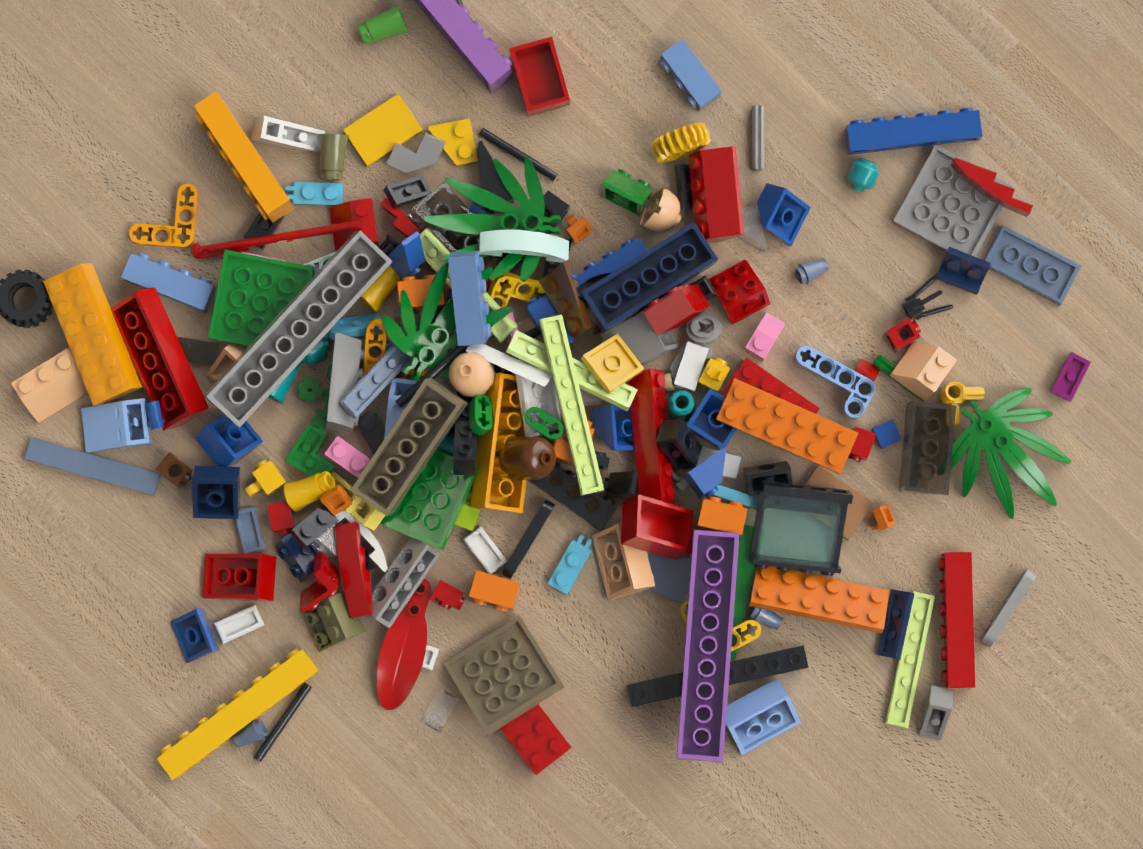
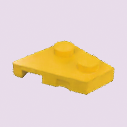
[428,118,478,167]

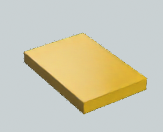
[343,93,423,167]

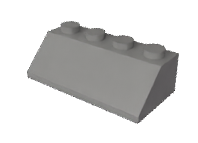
[326,333,365,432]

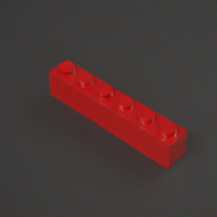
[629,369,675,504]
[938,552,975,688]

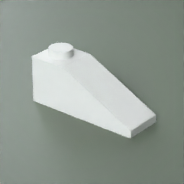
[251,116,325,153]

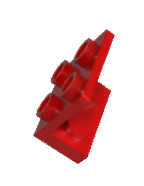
[708,260,771,325]
[299,551,339,614]

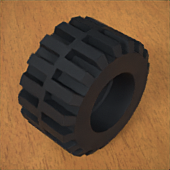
[0,270,53,328]

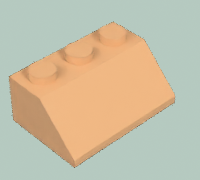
[11,348,88,423]
[592,523,655,600]

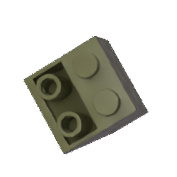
[303,591,365,652]

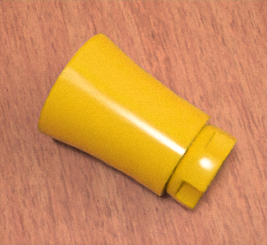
[358,265,402,314]
[284,471,336,512]

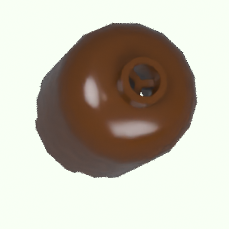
[499,436,556,481]

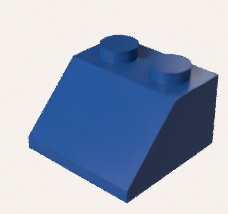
[687,388,737,450]
[195,415,263,467]

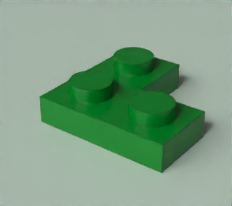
[285,423,335,476]

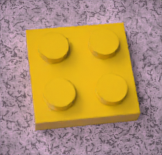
[581,333,644,394]

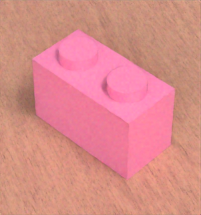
[325,436,371,478]

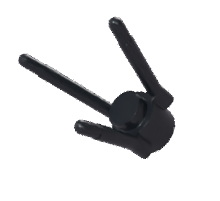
[902,273,953,320]

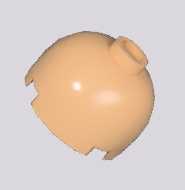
[639,187,681,232]
[449,352,495,398]

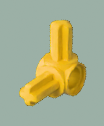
[939,382,985,426]

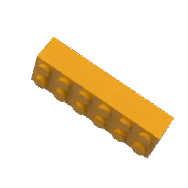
[194,91,295,223]
[43,263,142,406]
[470,373,527,513]

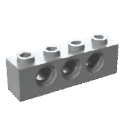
[370,537,441,628]

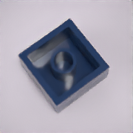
[192,465,241,519]

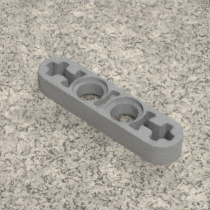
[980,568,1037,648]

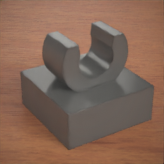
[672,469,690,492]

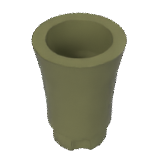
[318,134,349,181]

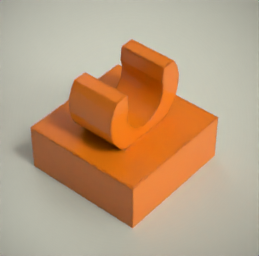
[566,214,593,245]
[320,484,352,516]
[867,504,896,530]

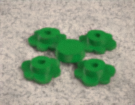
[297,364,367,431]

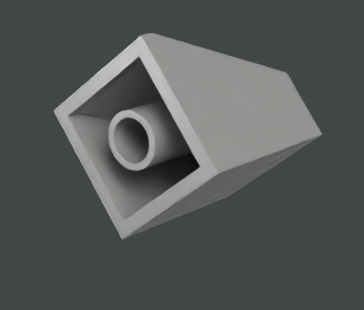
[601,310,680,366]

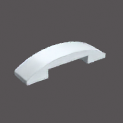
[335,510,389,573]

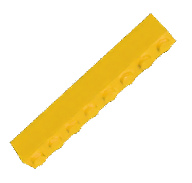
[157,648,320,781]

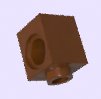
[155,452,193,487]

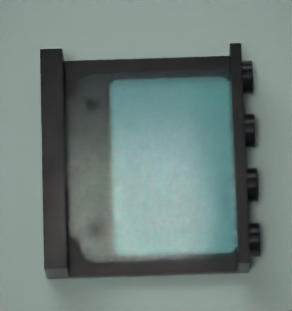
[749,480,853,576]

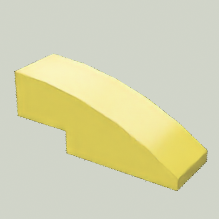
[331,471,385,531]

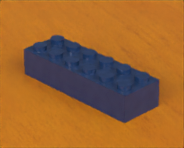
[579,222,718,334]

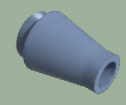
[794,258,829,284]
[748,606,783,630]
[233,719,268,748]

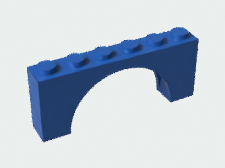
[525,238,647,346]

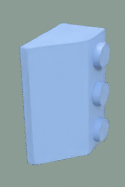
[726,678,801,755]

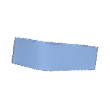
[794,346,875,420]

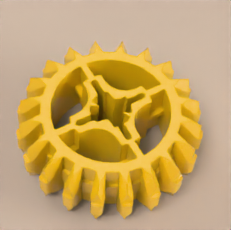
[651,123,711,163]

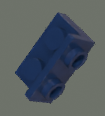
[936,247,991,295]
[276,534,320,582]

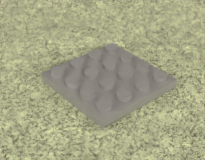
[892,144,1013,257]

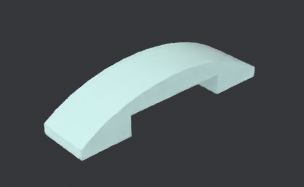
[479,230,569,262]

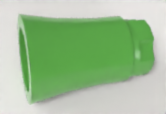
[358,4,409,45]

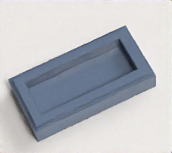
[235,506,266,554]

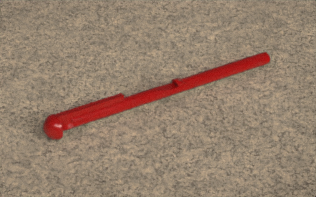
[190,220,363,259]

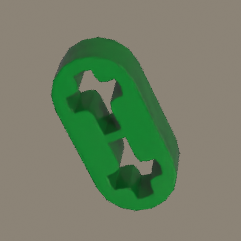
[469,394,492,435]
[525,407,564,440]

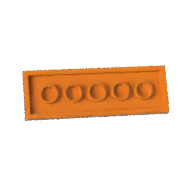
[716,378,858,475]
[750,566,889,633]

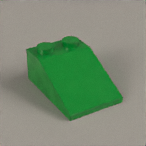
[601,169,653,216]

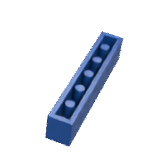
[845,107,983,155]

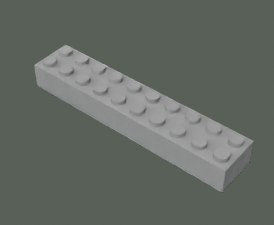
[203,230,393,428]

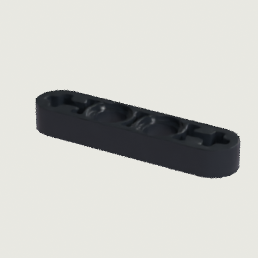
[501,499,556,579]

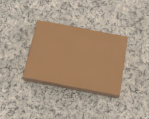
[805,465,874,540]

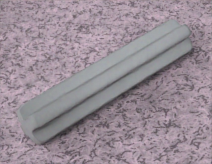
[752,105,764,171]

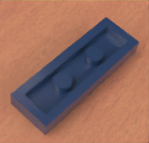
[877,589,914,660]

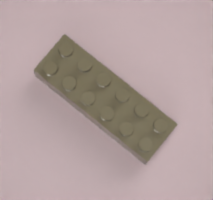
[351,378,468,516]

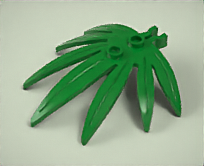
[423,156,561,282]
[381,262,513,381]
[939,388,1071,519]

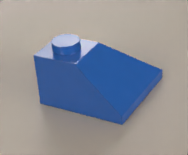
[757,183,811,246]
[592,405,635,451]

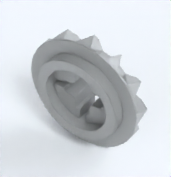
[686,313,722,346]

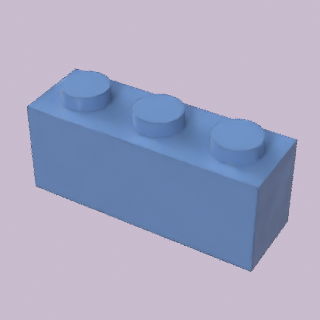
[660,39,722,111]

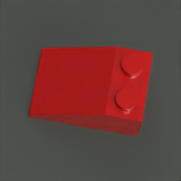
[202,553,276,601]

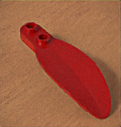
[377,579,431,710]

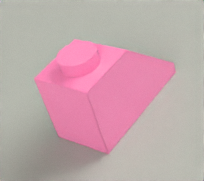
[744,312,785,362]

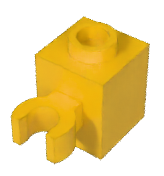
[697,357,730,392]
[245,460,287,497]

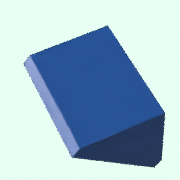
[170,608,220,663]

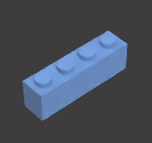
[448,251,491,346]
[121,252,216,313]

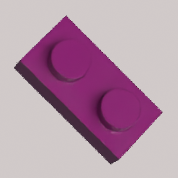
[1050,352,1091,402]

